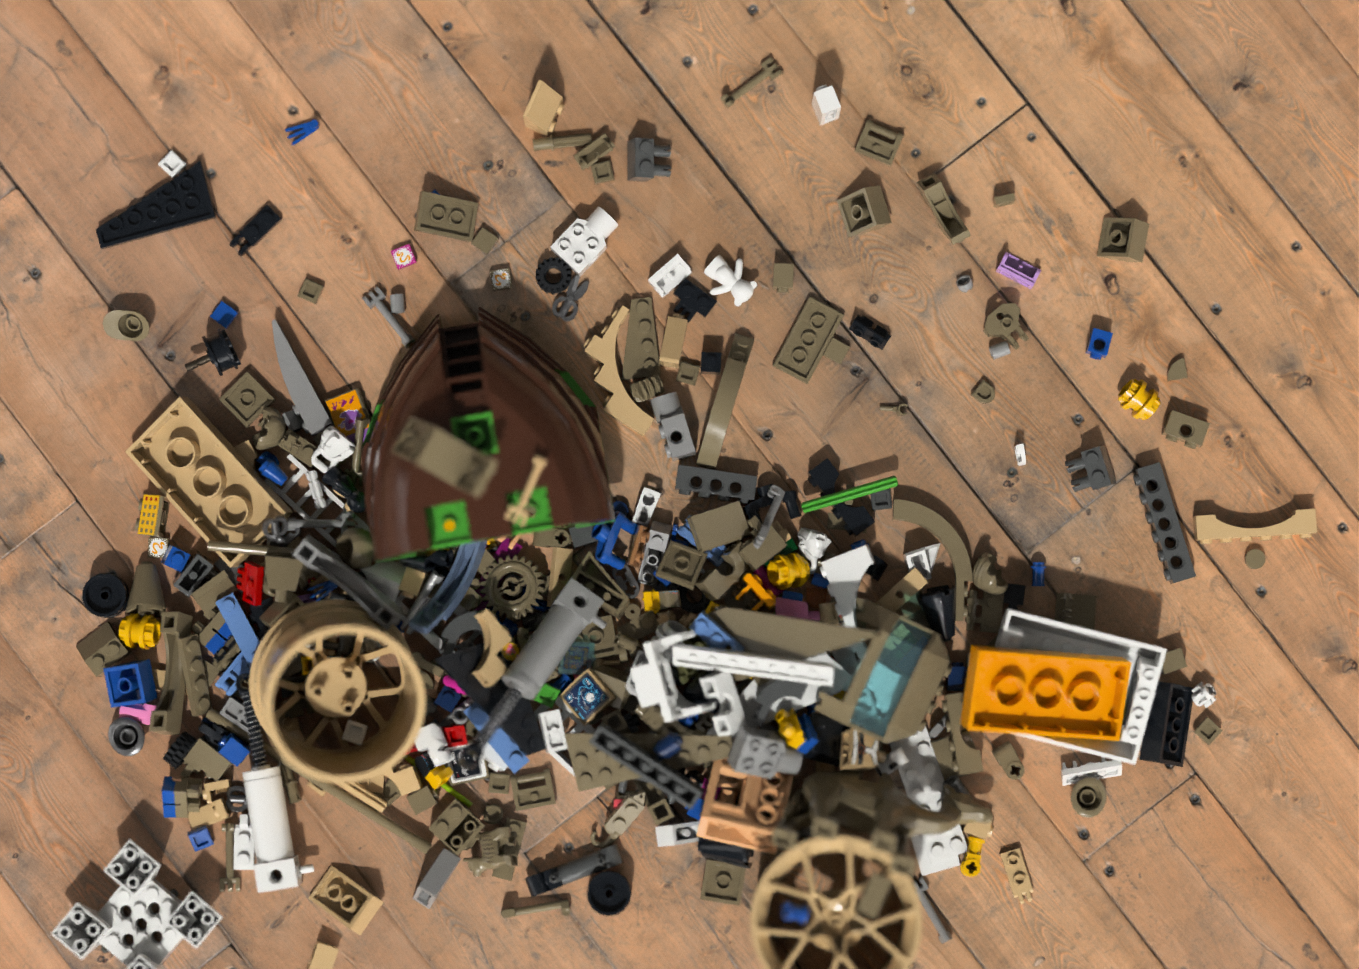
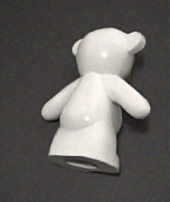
[704,255,758,307]

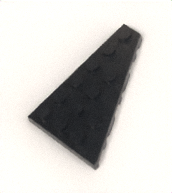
[435,643,546,756]

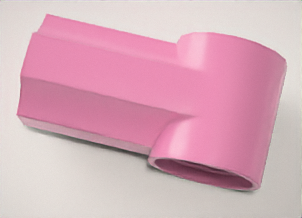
[119,704,157,725]

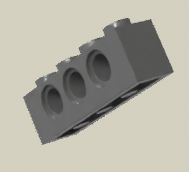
[675,465,757,504]

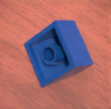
[103,659,157,708]

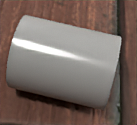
[390,294,405,314]
[989,341,1010,360]

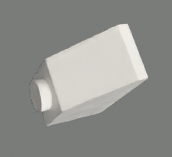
[655,821,702,847]

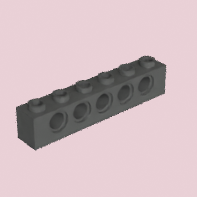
[1133,462,1196,584]
[589,722,704,810]

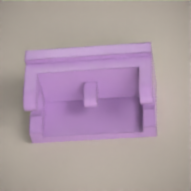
[996,252,1041,289]

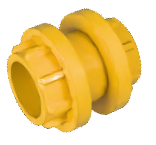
[1118,379,1160,420]
[767,553,810,590]
[119,613,161,650]

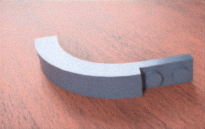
[409,540,488,635]

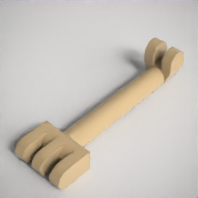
[505,455,547,526]

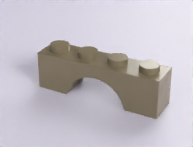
[941,692,984,776]

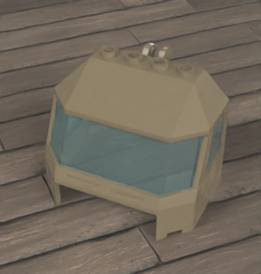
[815,600,953,744]

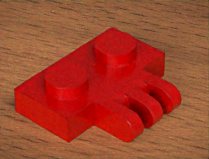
[236,561,264,606]

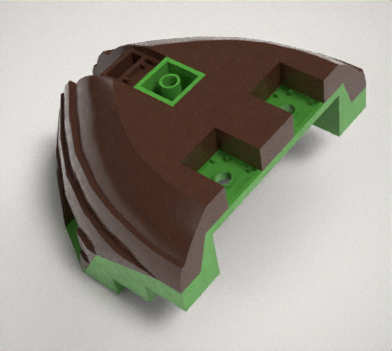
[361,307,616,563]

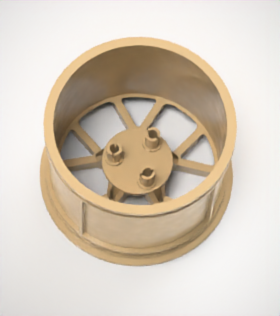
[249,599,426,784]
[750,835,922,969]

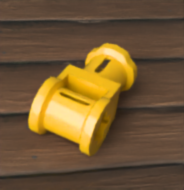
[960,836,985,877]

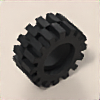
[536,257,572,295]
[677,578,711,614]
[163,731,198,769]

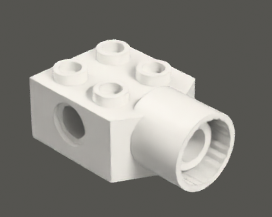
[550,206,618,277]

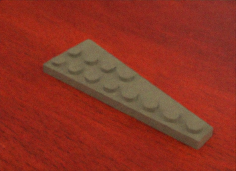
[564,732,733,792]

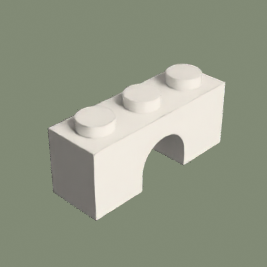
[699,671,748,736]

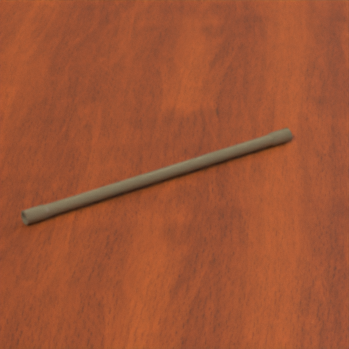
[205,707,432,854]

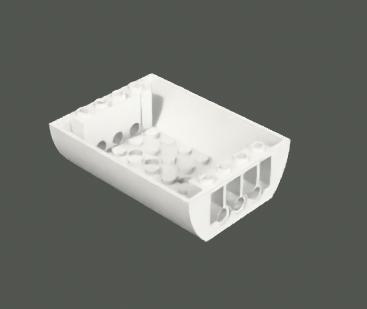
[995,609,1167,765]

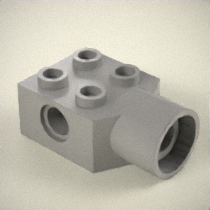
[650,392,695,461]
[727,725,802,779]

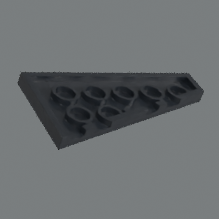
[96,161,216,249]

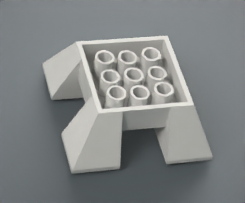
[51,839,223,969]

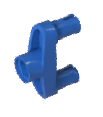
[591,511,638,570]

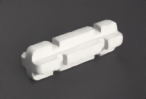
[306,470,327,509]

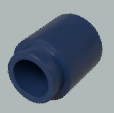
[652,732,684,761]

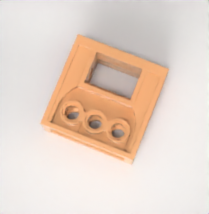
[697,758,793,855]

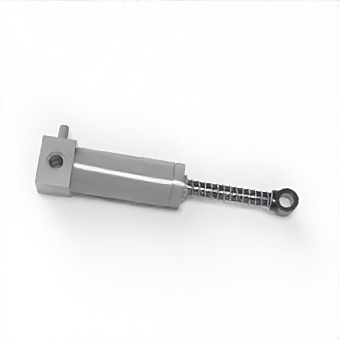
[458,578,607,770]

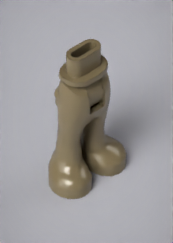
[634,703,703,735]

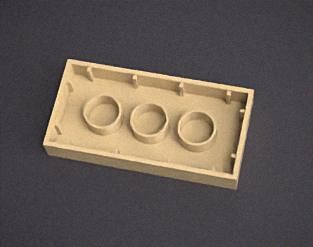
[125,397,293,568]

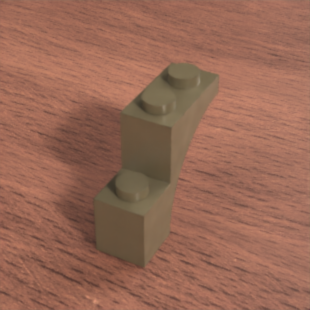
[917,173,971,245]

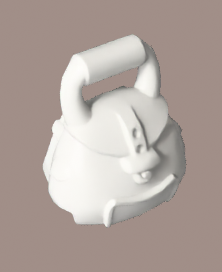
[311,426,356,473]
[798,528,831,574]

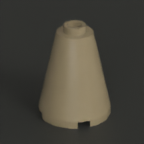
[126,561,166,618]

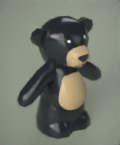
[322,466,366,513]

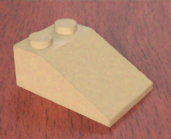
[523,80,565,136]
[308,865,383,935]

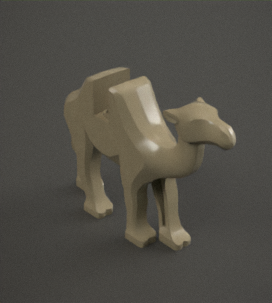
[772,770,993,876]

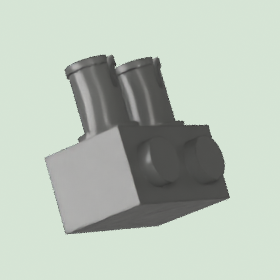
[627,138,671,182]
[1065,446,1117,492]
[173,550,219,597]

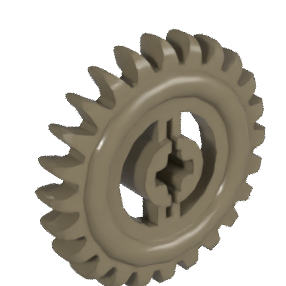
[480,554,545,620]

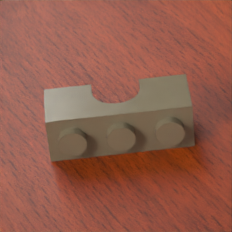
[695,541,750,601]

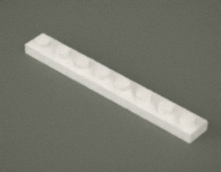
[672,643,835,686]

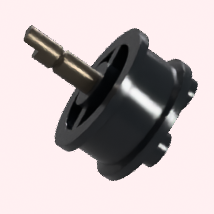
[185,329,241,377]

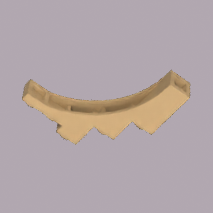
[583,306,654,437]

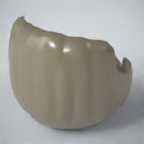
[252,407,287,450]
[972,553,1008,595]

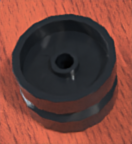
[82,574,130,618]
[587,870,632,916]

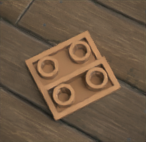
[626,525,650,568]

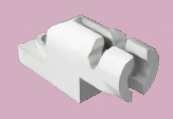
[415,723,454,767]

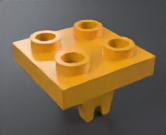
[735,573,776,611]

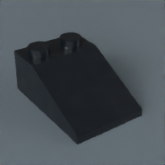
[802,712,860,771]

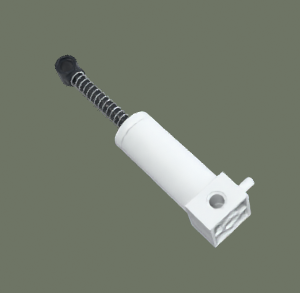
[236,673,314,893]

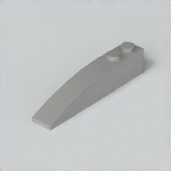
[272,319,333,436]

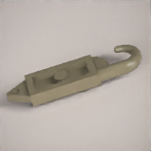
[590,790,645,848]

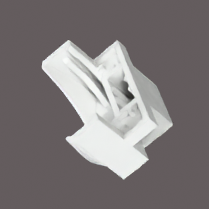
[631,630,715,722]

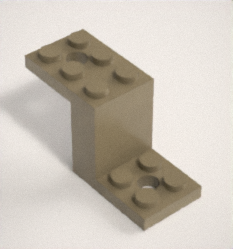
[391,416,499,498]

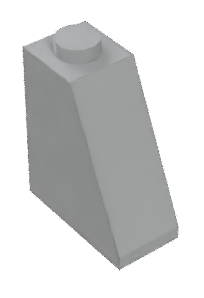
[413,848,461,909]

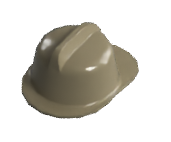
[103,310,150,341]

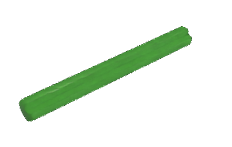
[801,476,898,513]

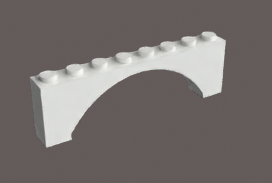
[820,544,912,712]

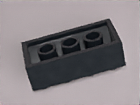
[1140,681,1193,767]

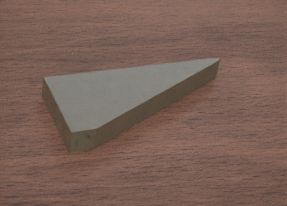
[708,605,881,682]

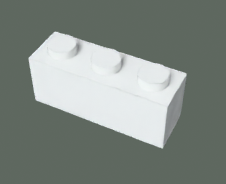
[812,85,841,126]

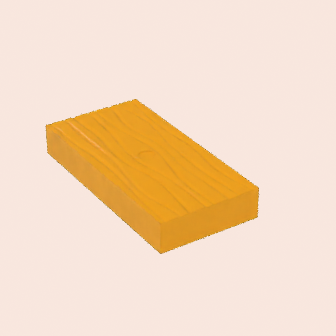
[960,645,1131,741]

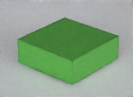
[534,683,561,709]

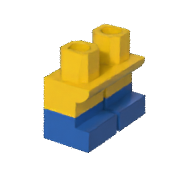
[775,708,818,754]

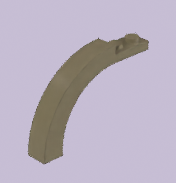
[696,334,755,470]
[892,499,972,621]

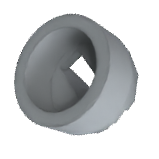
[956,275,973,293]
[452,707,468,725]

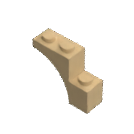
[472,608,512,688]
[382,763,424,796]

